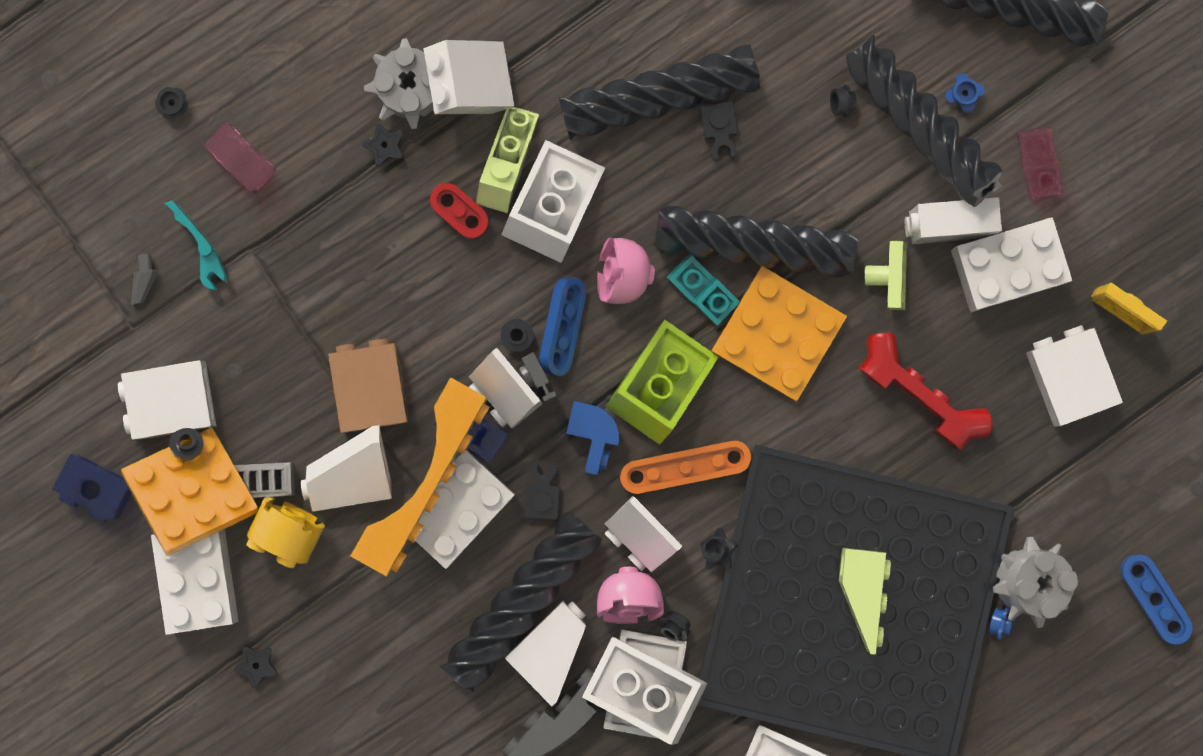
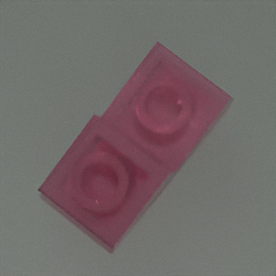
[204,122,276,194]
[1016,126,1063,200]

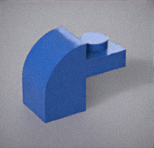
[566,401,619,475]

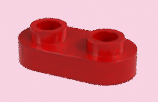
[430,183,489,239]

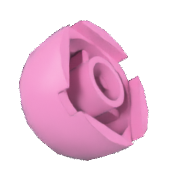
[597,238,655,304]
[597,567,664,624]

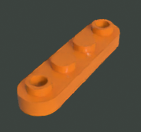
[620,441,751,494]

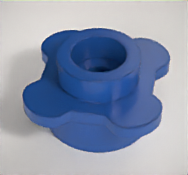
[945,74,985,113]
[989,608,1015,640]

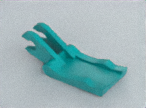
[164,201,228,291]

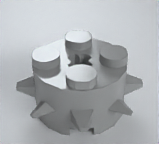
[364,38,434,129]
[993,537,1078,628]

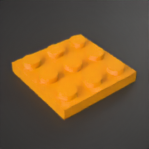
[711,266,847,402]
[121,427,258,557]

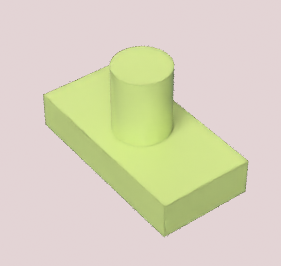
[865,241,907,310]

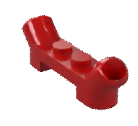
[858,332,992,451]

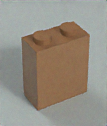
[328,338,409,433]

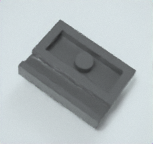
[519,352,558,404]

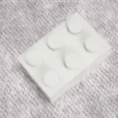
[951,217,1072,313]
[415,450,516,569]
[151,529,239,635]

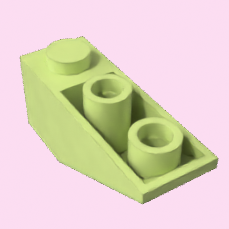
[476,107,539,213]
[839,548,891,654]

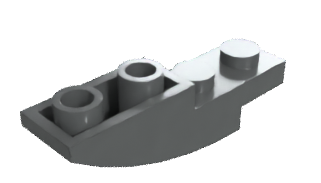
[501,666,597,756]

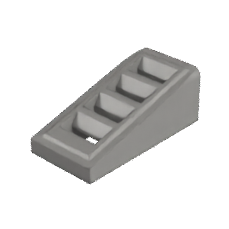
[234,462,295,498]

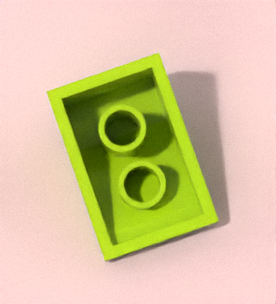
[606,320,719,444]

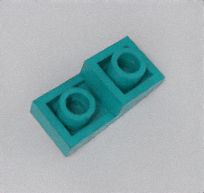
[666,254,740,326]

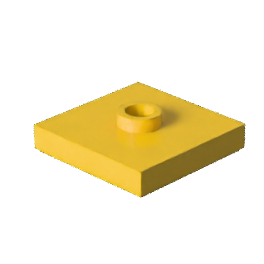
[1090,283,1167,335]

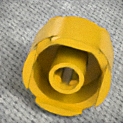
[246,497,325,568]

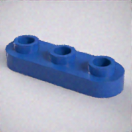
[539,277,586,376]
[1120,554,1193,645]

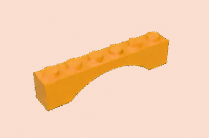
[351,377,490,576]

